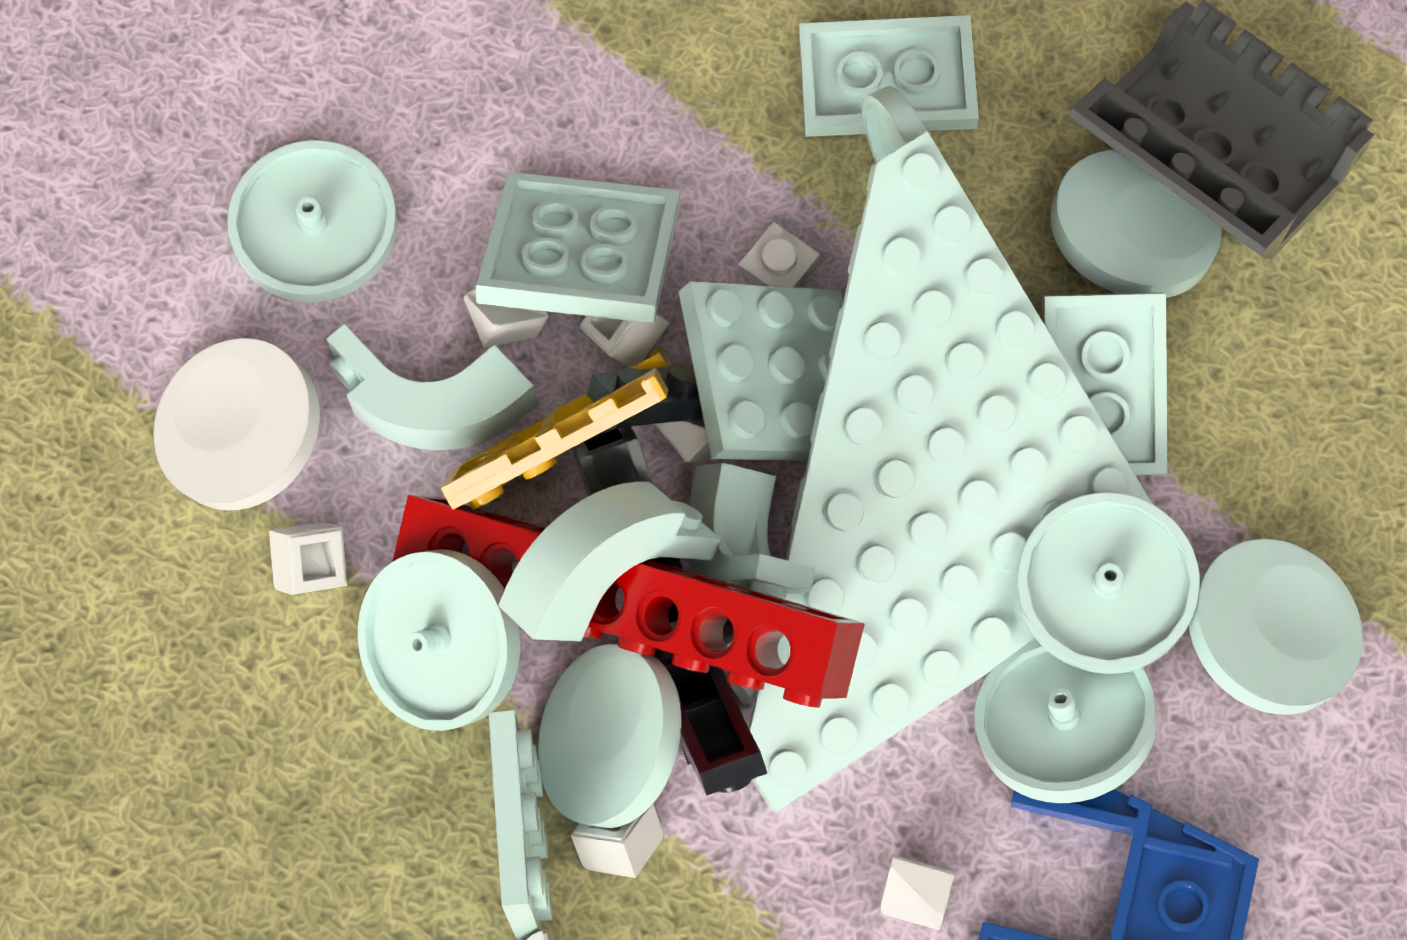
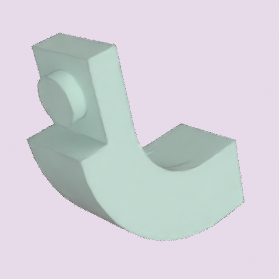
[326,324,538,450]
[689,462,815,599]
[498,482,721,641]

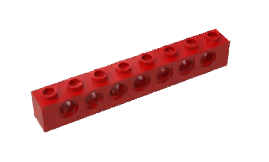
[392,495,865,708]

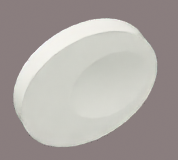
[154,338,320,510]

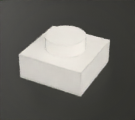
[738,222,820,288]

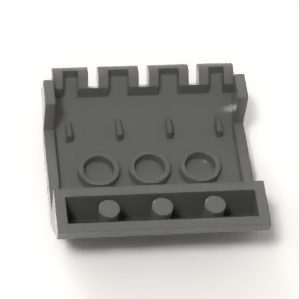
[1069,0,1374,260]

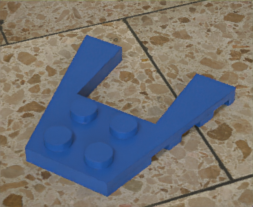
[978,789,1259,940]

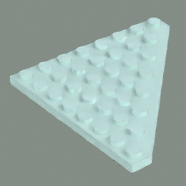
[748,131,1152,812]

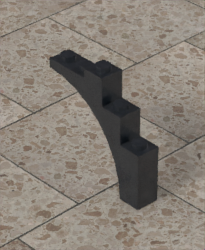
[572,426,768,796]

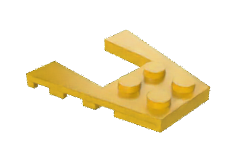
[441,346,672,510]

